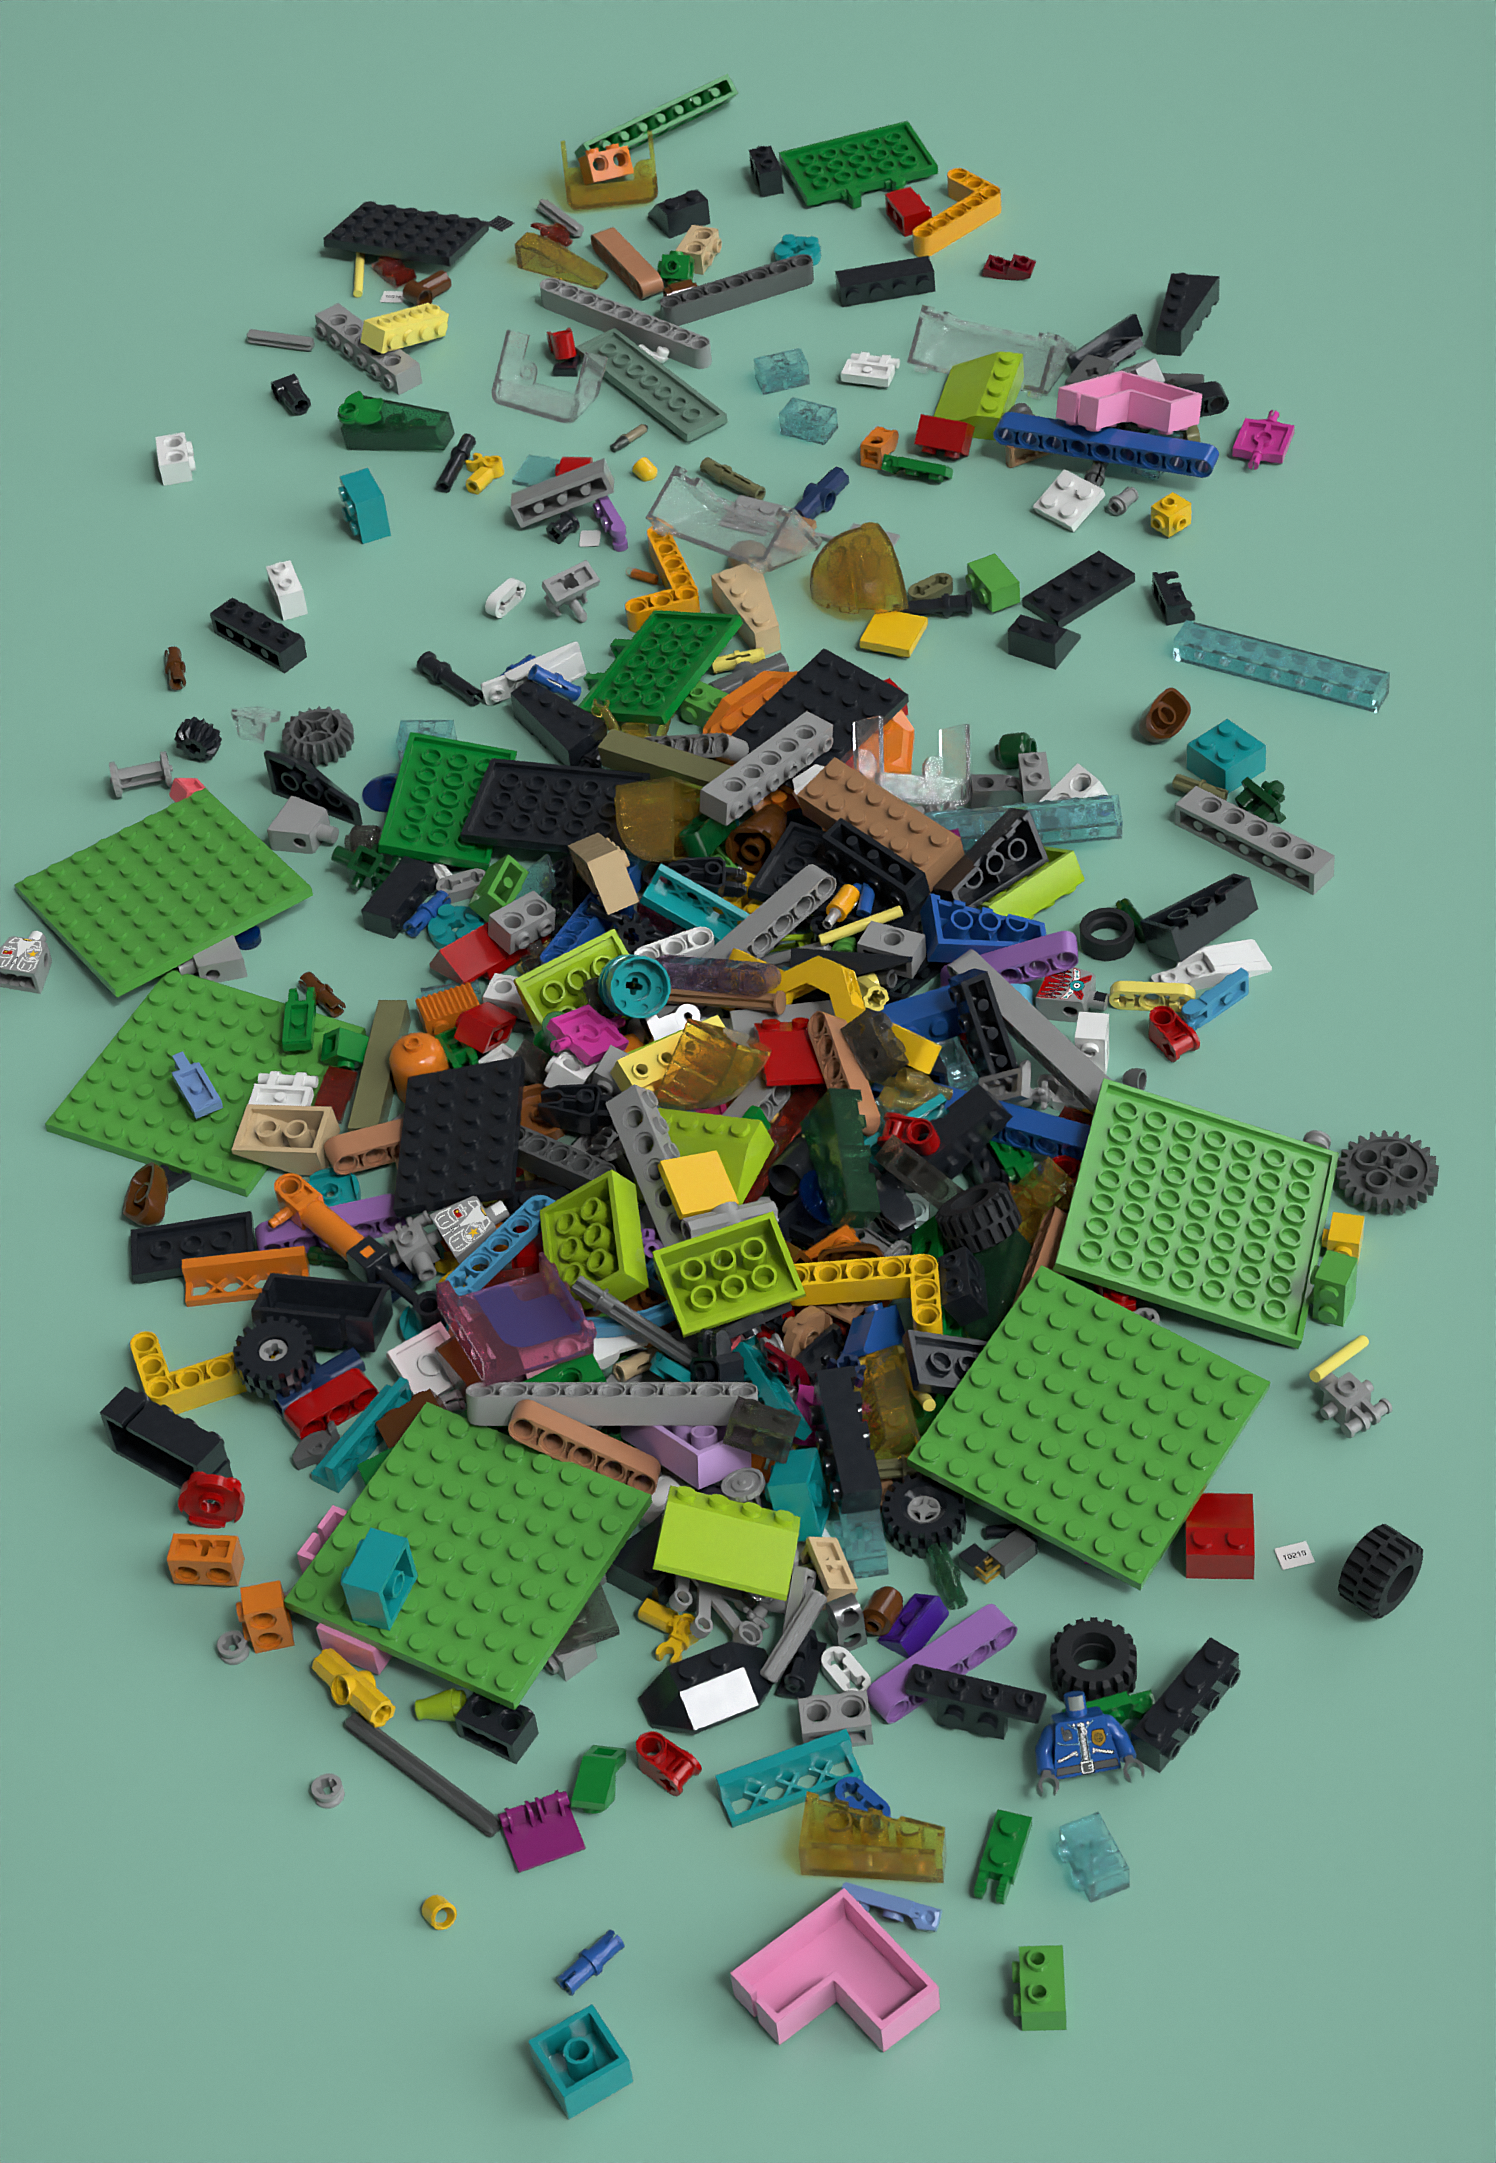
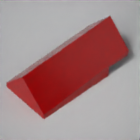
[429,922,551,985]

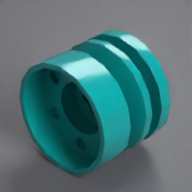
[598,954,671,1018]

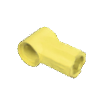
[856,972,889,1012]

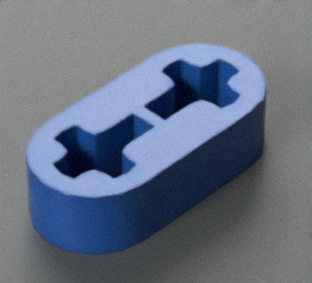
[835,1776,891,1835]

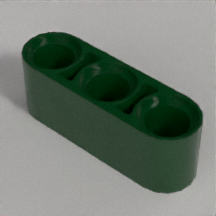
[678,812,737,858]

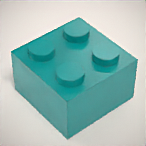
[338,468,391,544]
[1187,719,1266,794]
[765,1447,832,1542]
[341,1527,418,1631]
[528,2004,634,2119]

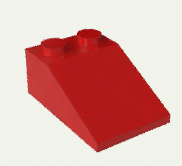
[754,1017,825,1086]
[1186,1493,1255,1580]

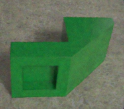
[571,1745,627,1814]

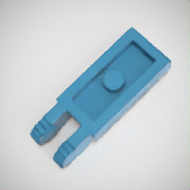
[1181,967,1249,1031]

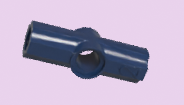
[789,467,849,520]
[271,1348,366,1418]

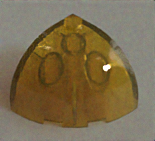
[810,522,909,614]
[614,776,703,863]
[656,1018,772,1112]

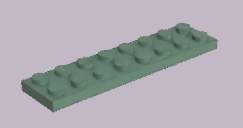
[575,328,728,442]

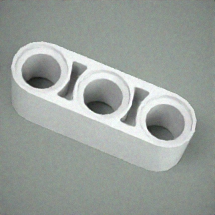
[634,927,715,978]

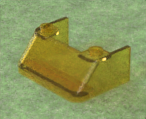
[560,131,658,211]

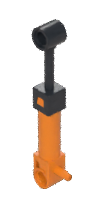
[268,1173,448,1332]

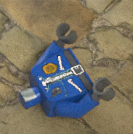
[1035,1691,1145,1796]

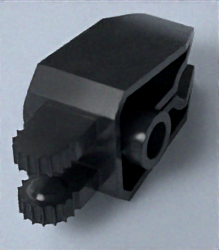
[666,857,747,900]
[538,1084,614,1136]
[856,1161,916,1241]
[690,1329,744,1382]

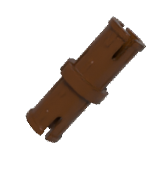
[164,646,186,690]
[298,972,346,1017]

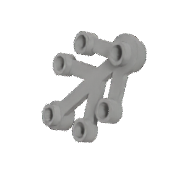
[669,1575,763,1647]

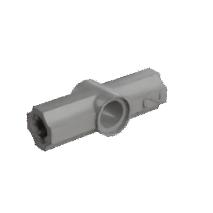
[681,1199,779,1241]

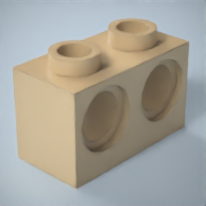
[675,225,722,275]

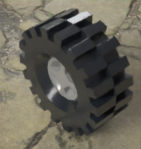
[882,1472,967,1559]

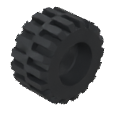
[935,1182,1022,1253]
[1338,1524,1424,1619]
[1050,1617,1137,1702]

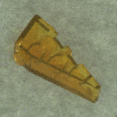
[514,232,609,290]
[861,1345,922,1460]

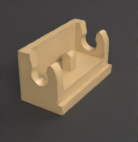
[800,1537,858,1611]

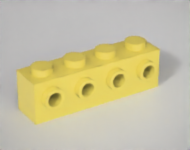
[360,303,449,354]
[610,1015,736,1094]

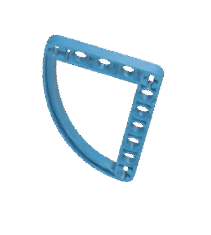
[445,1195,676,1338]

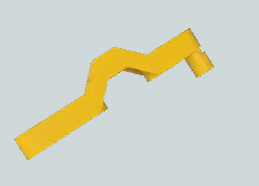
[715,948,942,1074]

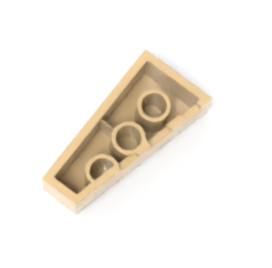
[568,833,640,915]

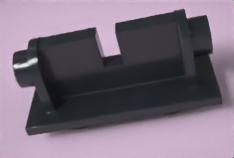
[777,1628,827,1699]

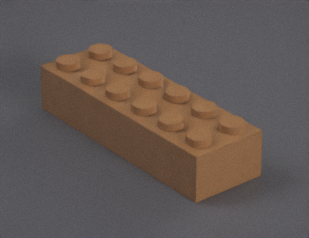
[797,757,965,896]

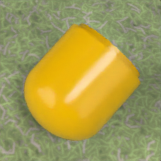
[632,457,658,482]
[422,1895,457,1930]

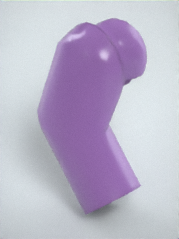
[641,1228,664,1258]

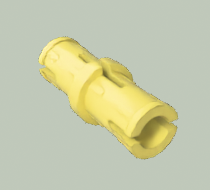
[712,647,765,674]

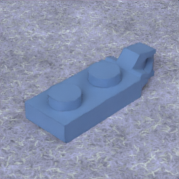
[172,1051,223,1119]
[841,1882,942,1932]

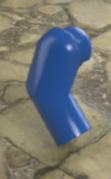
[853,883,875,918]

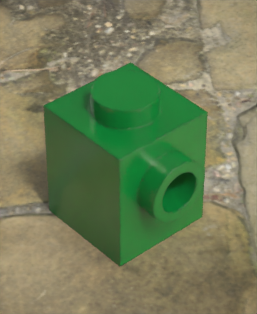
[321,1027,369,1072]

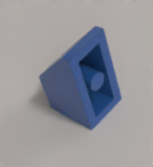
[843,1302,905,1357]

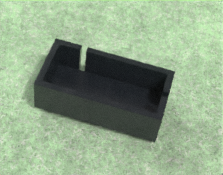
[251,1273,393,1352]
[100,1386,233,1503]

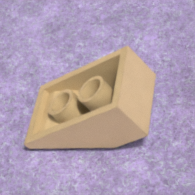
[232,1104,340,1175]

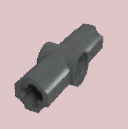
[708,652,789,694]

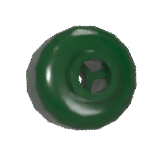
[994,732,1037,769]

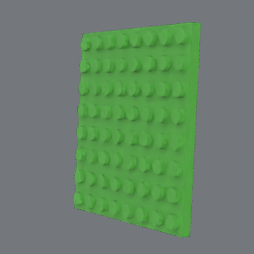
[14,788,313,998]
[45,969,367,1197]
[1053,1078,1339,1349]
[907,1265,1271,1591]
[284,1402,652,1710]

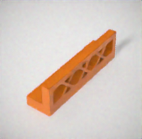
[182,1246,310,1307]

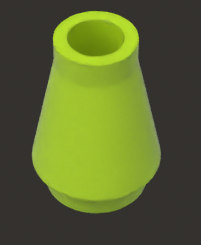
[415,1687,467,1721]

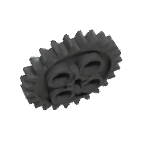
[1336,1130,1439,1215]

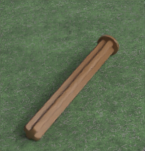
[667,986,786,1015]

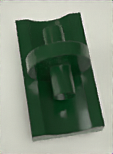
[1235,777,1286,824]

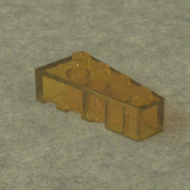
[798,1791,947,1883]

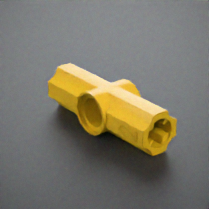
[312,1648,396,1728]

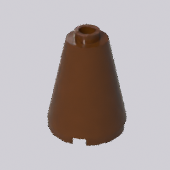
[726,804,788,875]

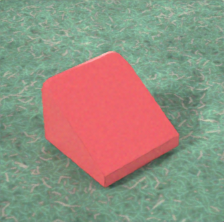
[169,778,208,803]

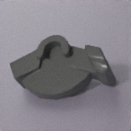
[292,1421,341,1470]

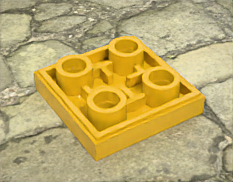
[859,608,928,658]
[657,1150,739,1220]

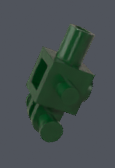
[331,844,402,896]

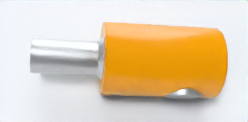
[822,884,860,929]

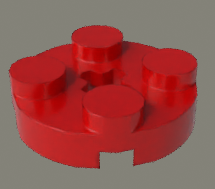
[178,1471,245,1529]

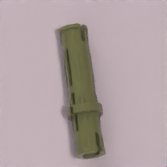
[700,457,766,500]

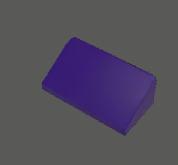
[877,1593,949,1659]

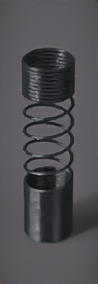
[767,1095,850,1196]

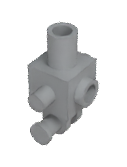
[382,1210,443,1281]
[1314,1372,1393,1438]

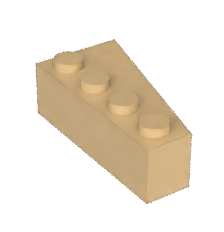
[711,559,781,655]

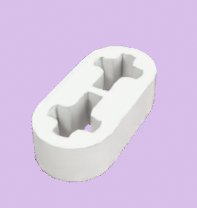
[485,578,526,618]
[821,1646,871,1693]

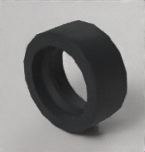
[1079,907,1135,961]

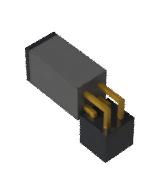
[958,1526,1038,1584]

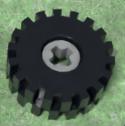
[233,1316,317,1399]

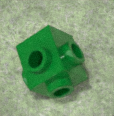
[658,251,695,285]

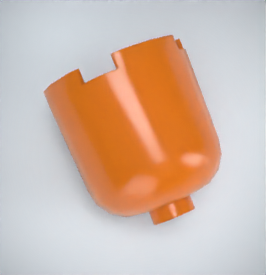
[389,1032,450,1103]

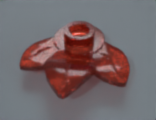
[530,222,573,247]

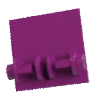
[497,1789,586,1873]

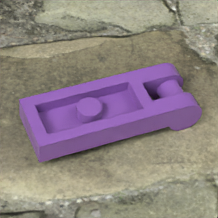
[592,495,628,552]

